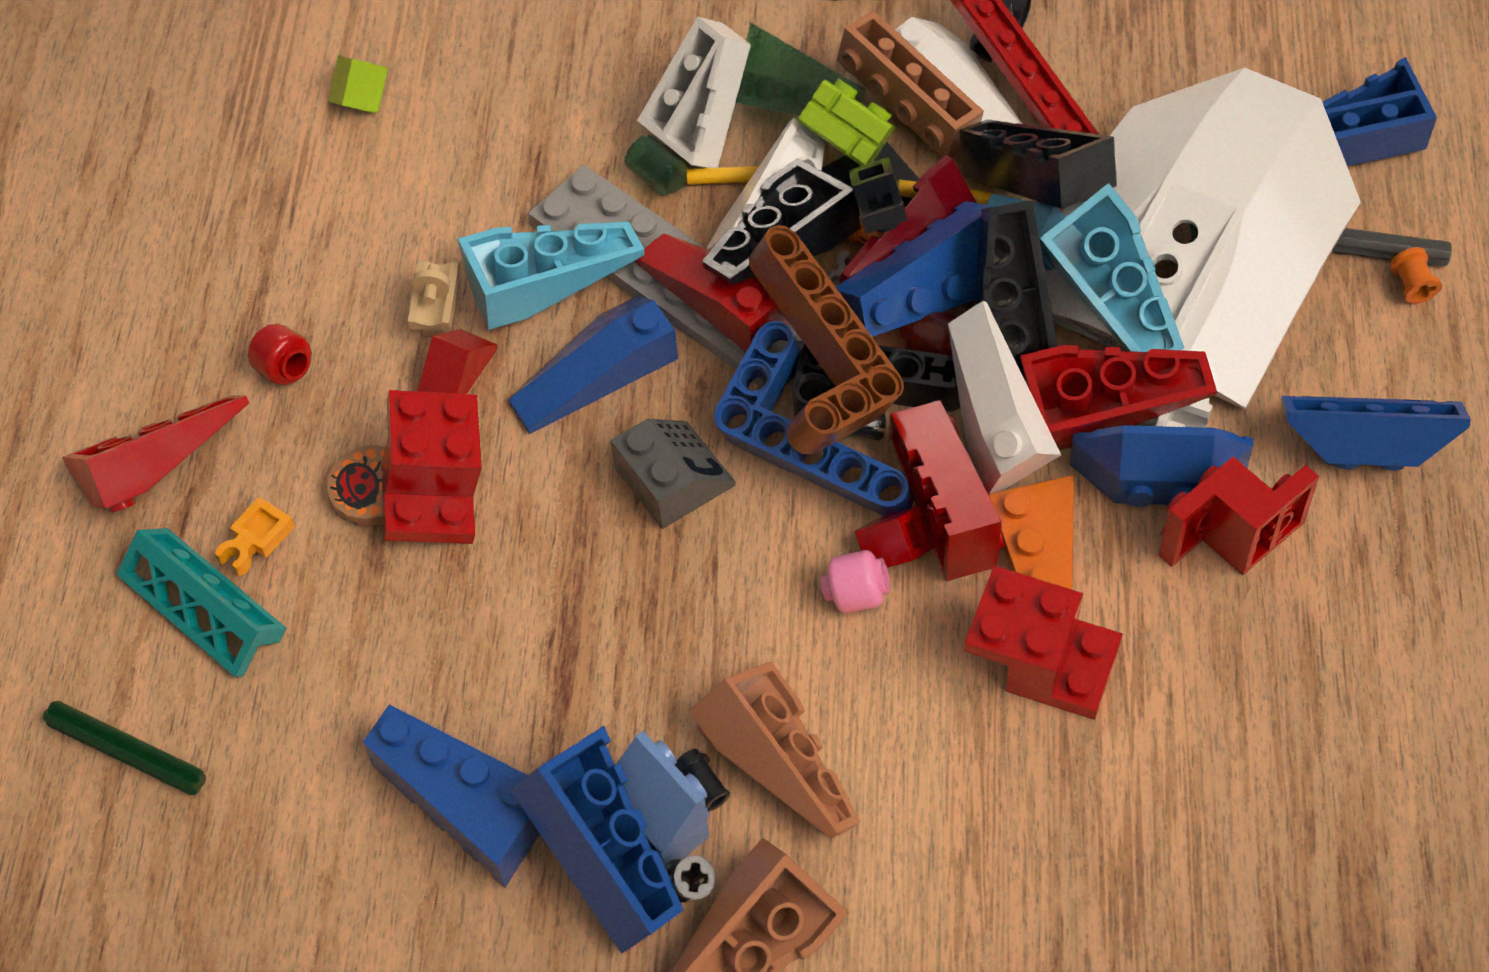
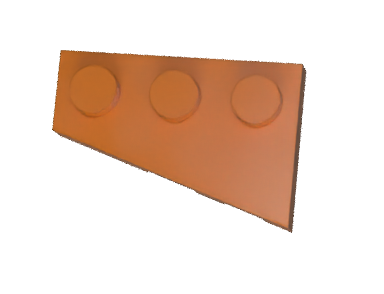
[989,475,1074,589]

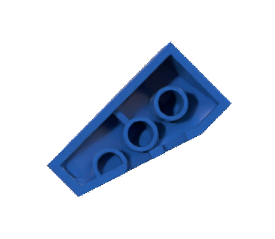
[509,296,678,434]

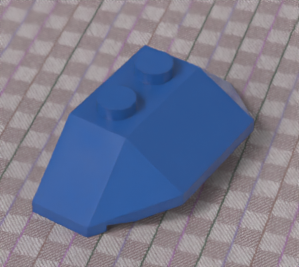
[1281,396,1471,471]
[1070,425,1253,507]

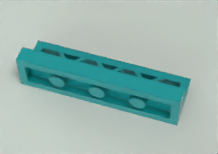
[116,528,287,677]

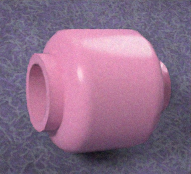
[820,550,891,614]

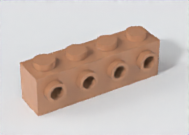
[837,10,984,158]

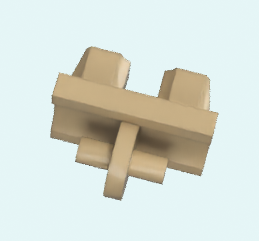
[407,261,461,337]

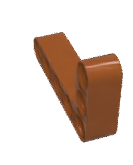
[749,225,904,455]

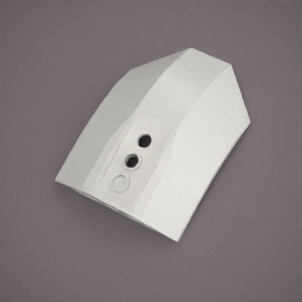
[1045,68,1361,410]

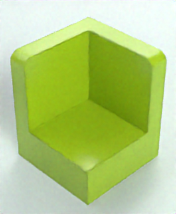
[328,55,388,113]

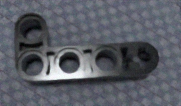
[793,344,960,417]

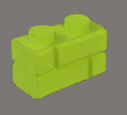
[797,78,896,166]

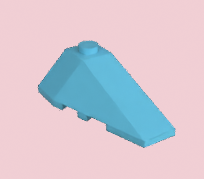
[1039,183,1185,352]
[458,222,645,330]

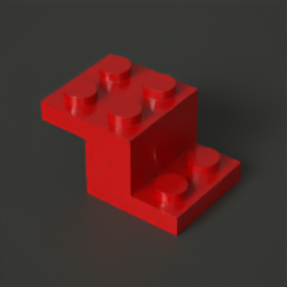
[381,390,482,544]
[1159,457,1319,575]
[964,566,1123,720]

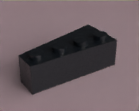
[960,119,1117,209]
[974,200,1057,380]

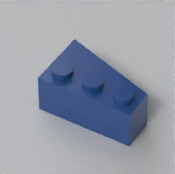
[1322,57,1437,166]

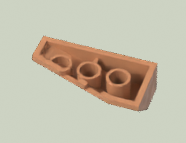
[688,661,860,839]
[671,837,849,972]

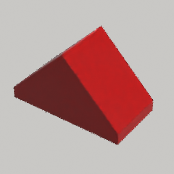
[417,329,498,394]

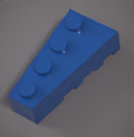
[363,704,540,888]

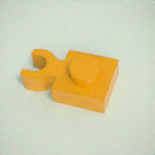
[215,497,295,577]

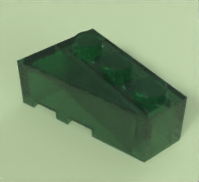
[735,22,866,116]

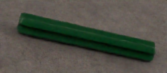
[43,701,206,795]

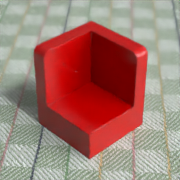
[854,506,935,568]

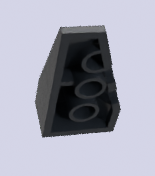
[702,158,861,285]

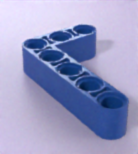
[714,321,914,516]

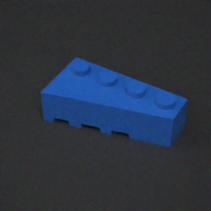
[836,201,993,337]
[510,726,683,954]

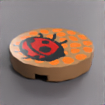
[327,445,386,527]

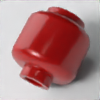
[248,323,312,386]

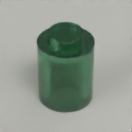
[624,135,687,196]

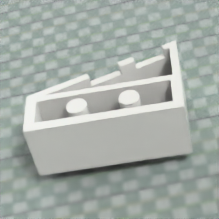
[637,17,751,168]

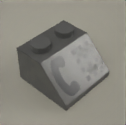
[610,419,735,529]

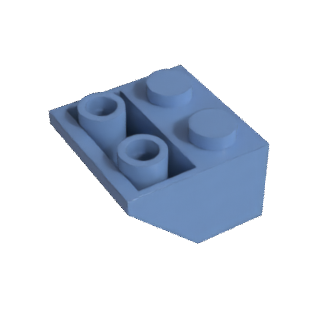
[617,731,710,866]

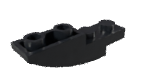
[849,156,908,234]

